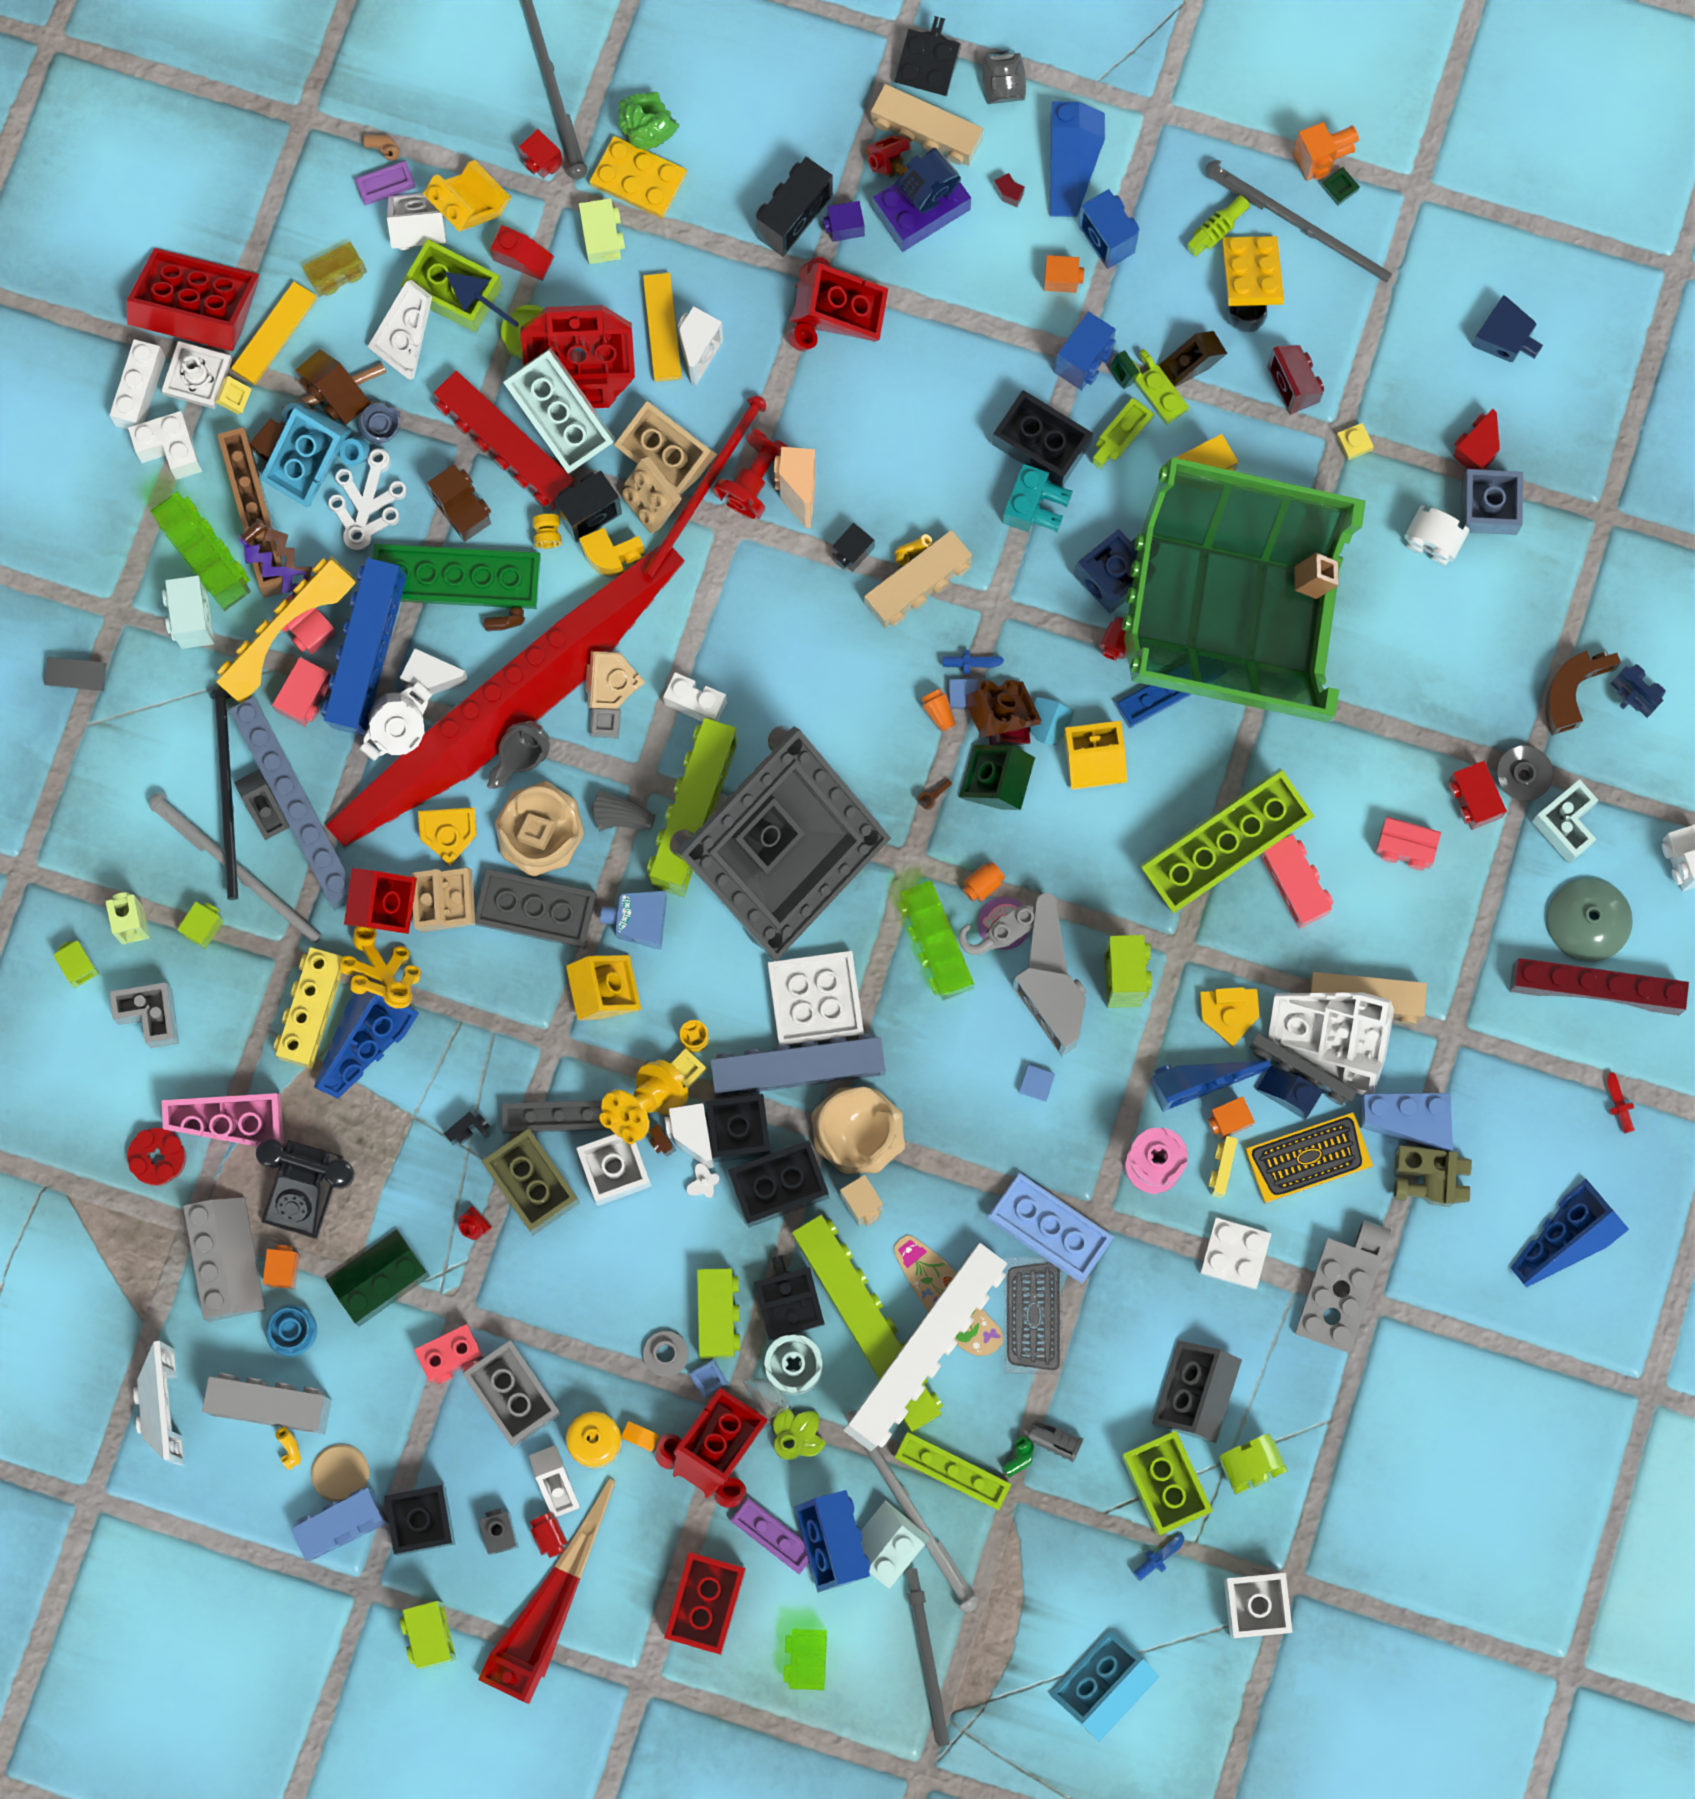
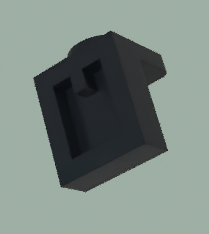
[443,1111,490,1145]

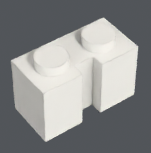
[663,672,727,722]

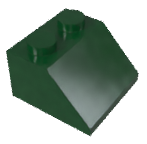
[959,745,1035,810]

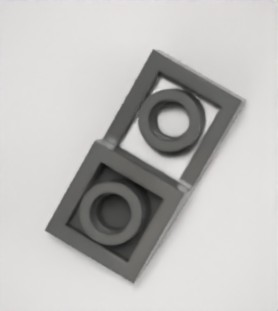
[44,657,107,691]

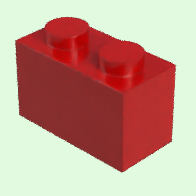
[1448,761,1507,830]

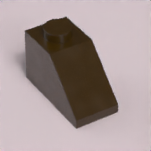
[1159,331,1228,387]

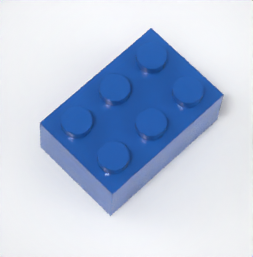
[794,1490,870,1593]

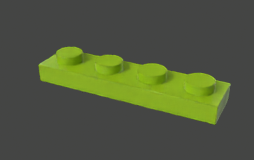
[894,1432,1012,1511]

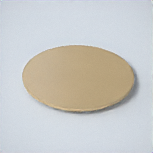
[311,1444,369,1503]

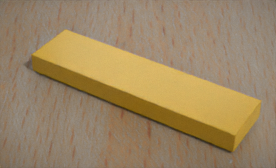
[643,273,682,382]
[231,282,317,386]

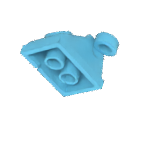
[260,401,370,507]

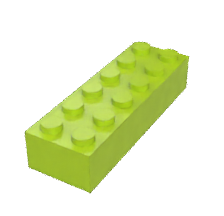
[647,718,738,897]
[1139,768,1315,914]

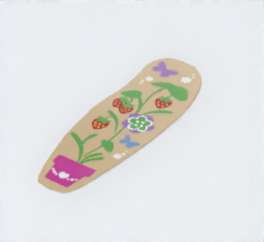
[894,1235,1003,1356]

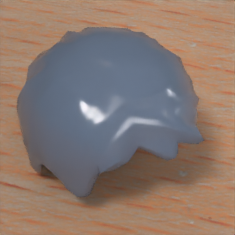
[358,402,401,444]

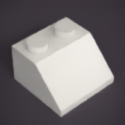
[387,193,446,250]
[678,306,724,386]
[665,1103,714,1169]

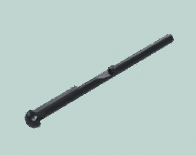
[210,685,239,900]

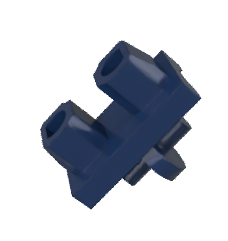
[1610,664,1666,718]

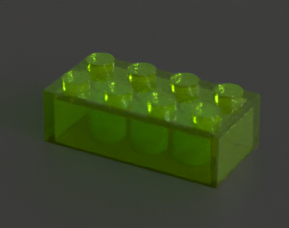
[150,491,251,612]

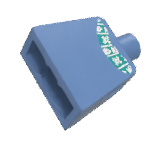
[601,891,667,950]

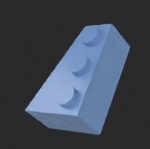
[1360,1093,1453,1152]
[291,1488,389,1562]

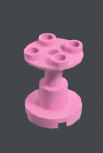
[1125,1128,1188,1195]

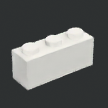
[109,339,166,429]

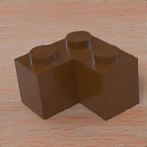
[295,349,371,425]
[427,464,491,542]

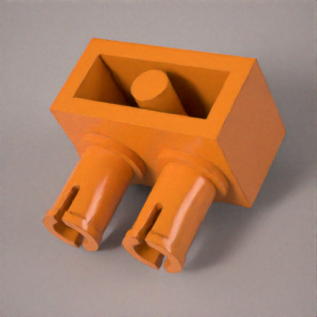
[1293,122,1359,181]

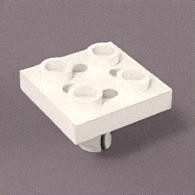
[161,341,232,409]

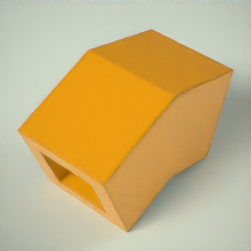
[621,1421,660,1452]

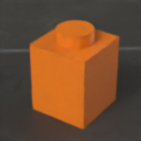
[1044,255,1084,293]
[1208,1096,1255,1140]
[263,1245,300,1289]

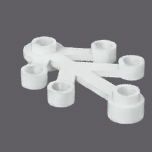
[328,448,407,551]

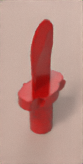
[1607,1072,1635,1134]

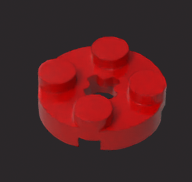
[127,1128,186,1186]

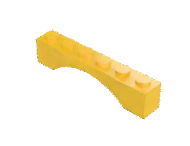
[216,556,356,703]

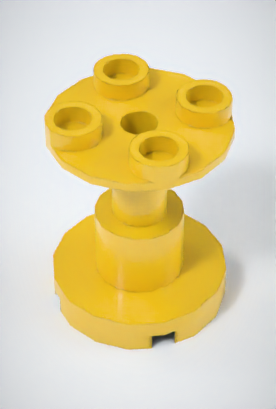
[599,1059,689,1145]

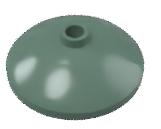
[1547,878,1633,962]

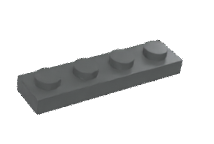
[1249,1033,1357,1105]
[502,1100,611,1133]

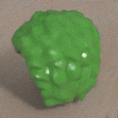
[618,92,680,150]

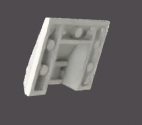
[133,1341,184,1465]

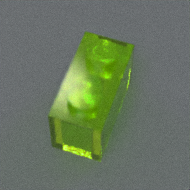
[784,1629,827,1691]

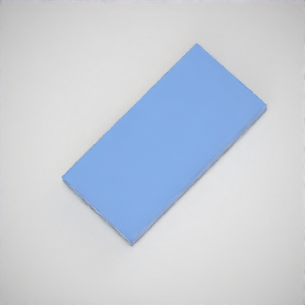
[987,1172,1114,1284]

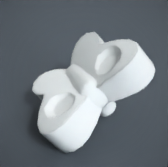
[687,1163,720,1198]

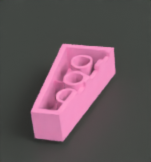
[162,1093,284,1147]

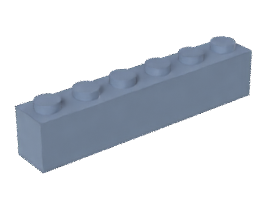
[711,1034,886,1098]

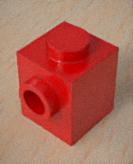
[519,129,563,179]

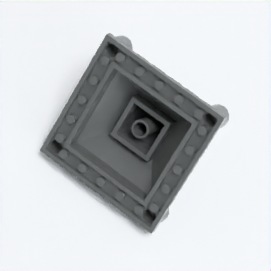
[670,725,891,961]

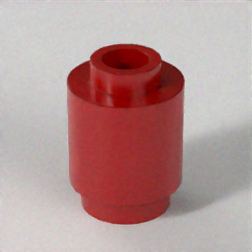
[1099,617,1127,661]
[529,1512,568,1559]

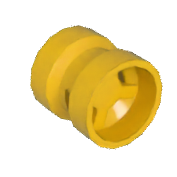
[532,514,562,549]
[680,1020,709,1053]

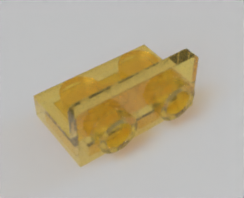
[302,241,367,297]

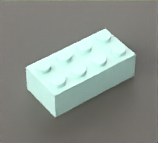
[503,347,615,474]

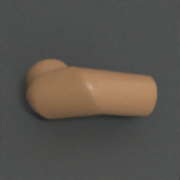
[364,134,400,161]

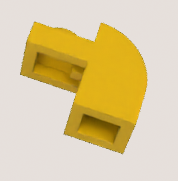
[579,528,645,577]

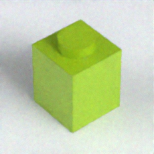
[177,901,224,950]
[53,940,100,988]

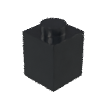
[832,523,875,572]

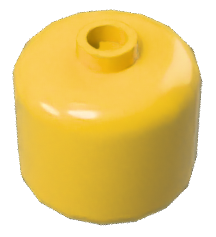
[565,1411,622,1469]

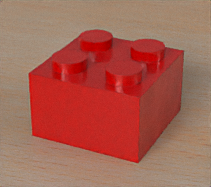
[344,868,417,934]

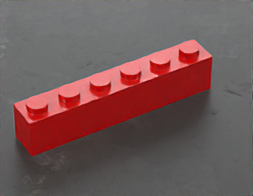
[433,370,576,511]

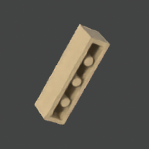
[871,84,983,166]
[864,530,972,629]
[1309,972,1427,1025]

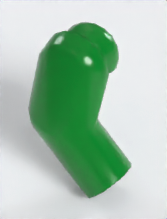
[1002,1436,1034,1478]

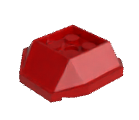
[520,305,635,408]

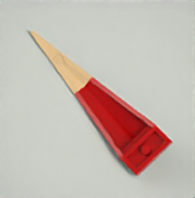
[478,1479,615,1704]

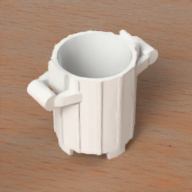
[359,681,433,761]

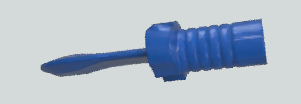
[942,650,1004,674]
[1133,1534,1184,1581]

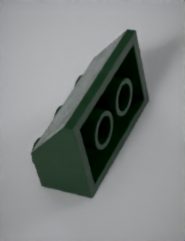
[326,1230,430,1327]

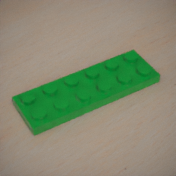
[372,544,541,609]

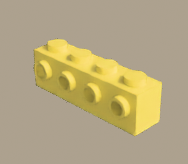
[274,947,343,1069]

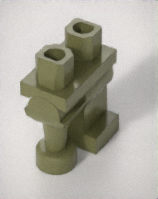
[1394,1145,1472,1207]

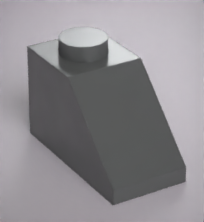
[234,769,290,840]

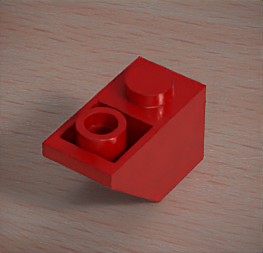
[1453,409,1500,470]

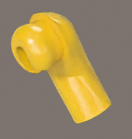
[894,534,933,566]

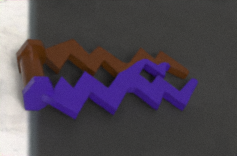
[237,518,312,597]

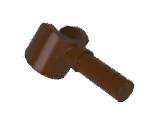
[917,779,952,810]

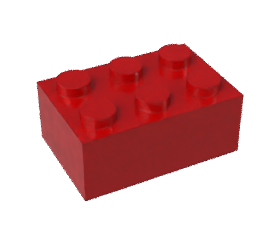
[664,1552,746,1655]

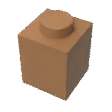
[1294,553,1338,599]

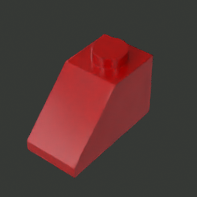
[490,225,554,281]

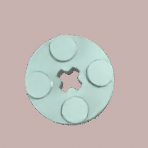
[764,1335,823,1396]

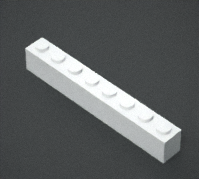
[843,1243,1008,1451]

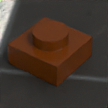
[648,1124,677,1157]

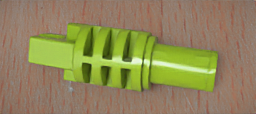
[1187,195,1250,257]

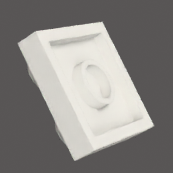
[1200,1218,1272,1290]

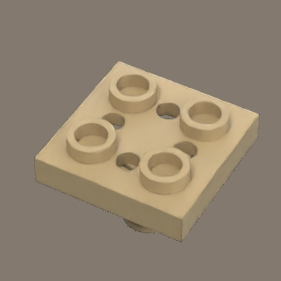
[619,456,682,534]

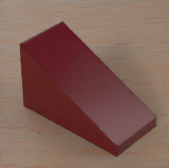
[989,727,1030,745]

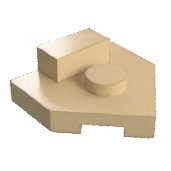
[585,651,645,709]

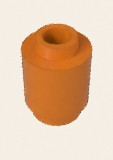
[962,861,1005,902]

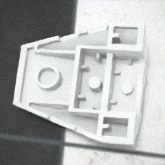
[1268,992,1394,1095]

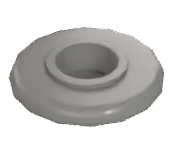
[643,1331,689,1377]

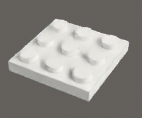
[768,951,864,1046]

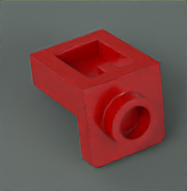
[867,135,910,175]

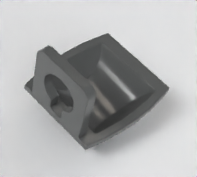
[983,50,1026,104]

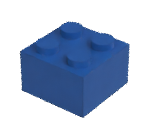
[1078,189,1140,269]
[1055,311,1116,391]

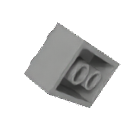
[462,1340,562,1448]

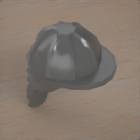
[487,721,550,789]

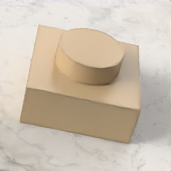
[517,813,556,851]

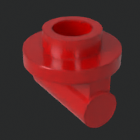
[458,1206,492,1240]

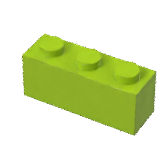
[697,1268,740,1359]

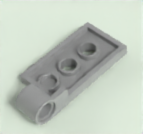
[1295,1220,1391,1353]

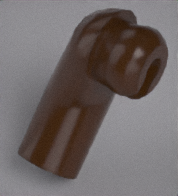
[484,607,525,632]

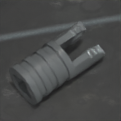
[1028,1420,1084,1462]

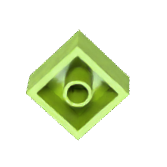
[399,1601,457,1669]

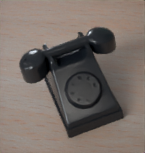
[256,1138,355,1239]

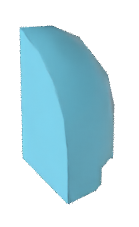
[1030,697,1073,745]

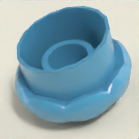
[265,1304,317,1357]

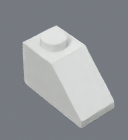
[400,649,468,696]
[529,1445,580,1518]

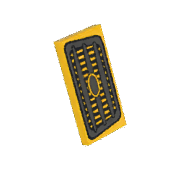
[1245,1112,1373,1204]

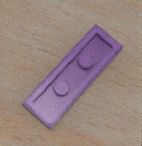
[730,1497,809,1575]

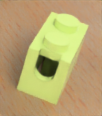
[579,198,625,264]
[105,892,150,945]

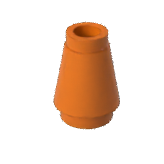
[921,688,956,732]

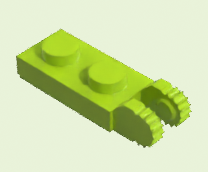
[1132,349,1190,425]

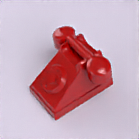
[788,257,889,352]
[654,1388,768,1508]

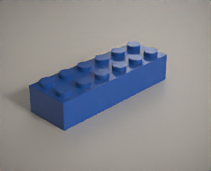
[322,558,407,736]

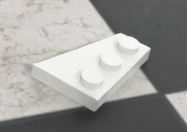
[368,280,432,380]

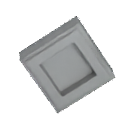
[590,708,621,739]

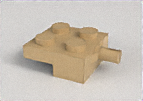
[411,867,475,932]

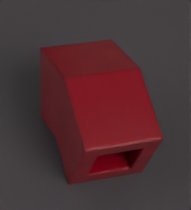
[994,173,1025,207]

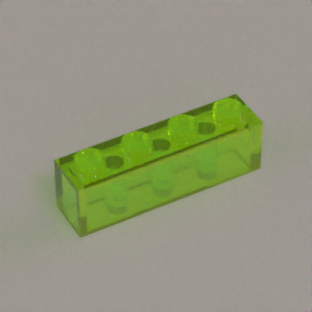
[897,880,974,1001]

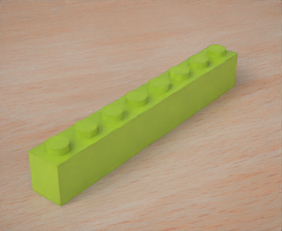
[792,1214,943,1434]

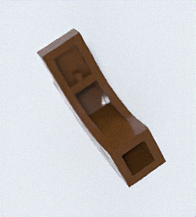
[1545,650,1621,736]

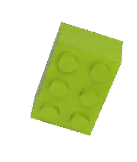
[401,239,502,333]
[1104,935,1152,1008]
[1121,1430,1213,1537]

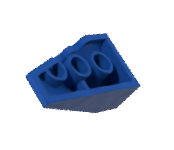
[1050,101,1105,217]
[1511,1179,1629,1288]

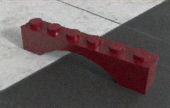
[1510,958,1689,1016]

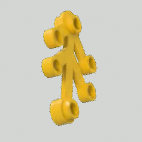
[339,927,421,1008]

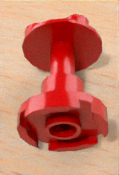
[713,428,788,519]

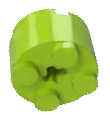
[1219,1433,1288,1495]

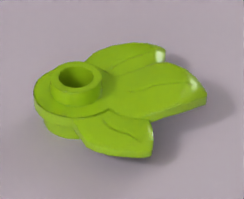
[773,1407,826,1460]

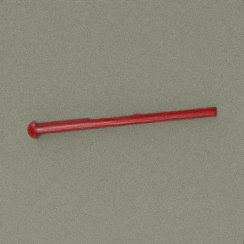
[643,395,767,578]

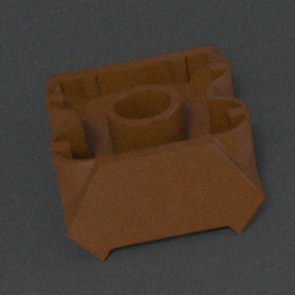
[965,680,1041,738]

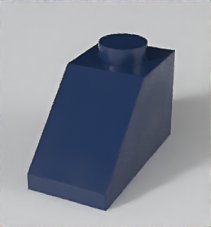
[1256,1066,1323,1120]

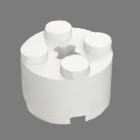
[1404,505,1470,566]

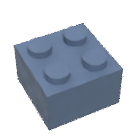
[1461,469,1523,535]

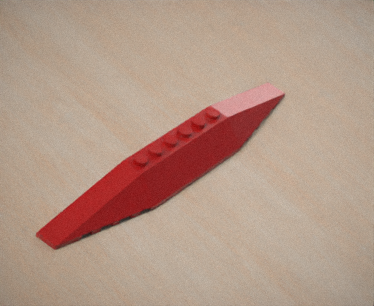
[326,544,685,848]

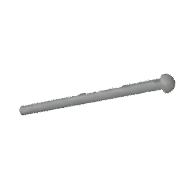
[149,793,322,944]
[845,1410,978,1612]

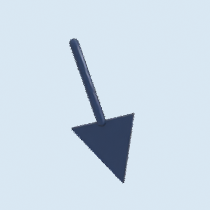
[445,272,519,327]

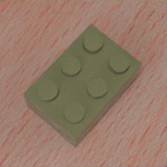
[481,1128,580,1236]

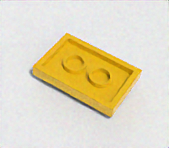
[589,136,687,219]
[1222,236,1284,306]

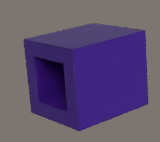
[823,201,865,242]

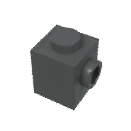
[479,1508,519,1555]

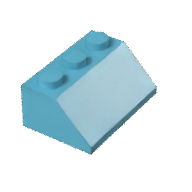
[1050,1630,1160,1742]

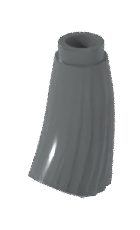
[591,789,656,832]

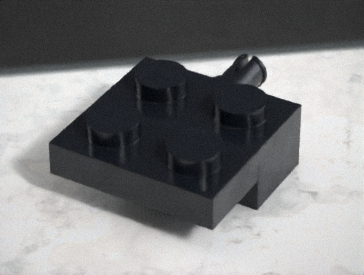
[894,16,962,97]
[754,1255,825,1340]

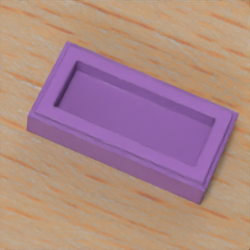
[355,160,416,206]

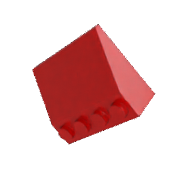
[127,248,259,351]

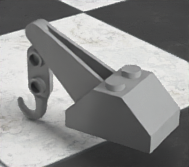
[959,893,1086,1057]

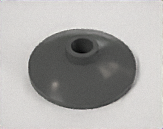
[1497,745,1553,801]

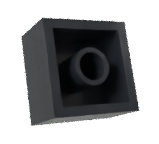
[554,470,622,543]
[706,1094,771,1163]
[384,1485,456,1556]

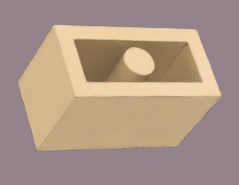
[840,1175,883,1227]

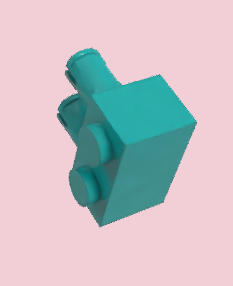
[1003,464,1073,533]

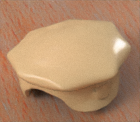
[495,781,584,876]
[812,1087,905,1174]

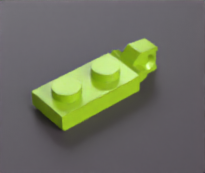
[1092,398,1155,469]

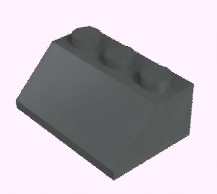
[1152,1340,1242,1443]

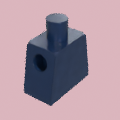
[1472,295,1543,362]

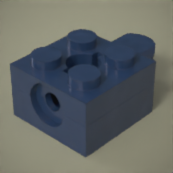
[1073,529,1160,614]

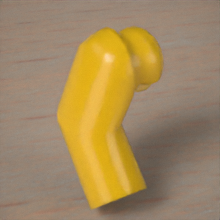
[275,1427,302,1470]

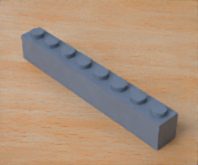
[229,697,350,910]

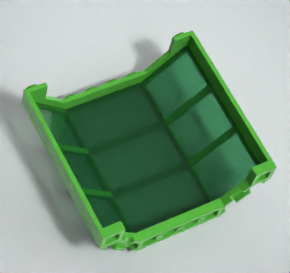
[1122,457,1366,723]

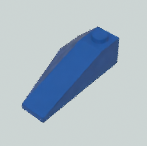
[314,984,419,1099]
[1150,1061,1271,1112]

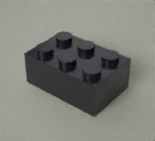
[756,156,833,257]
[992,390,1093,487]
[728,1140,829,1228]

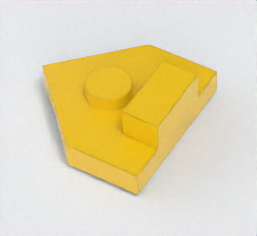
[418,807,477,865]
[1200,987,1259,1048]

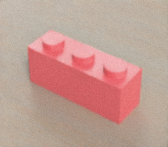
[1260,834,1333,929]

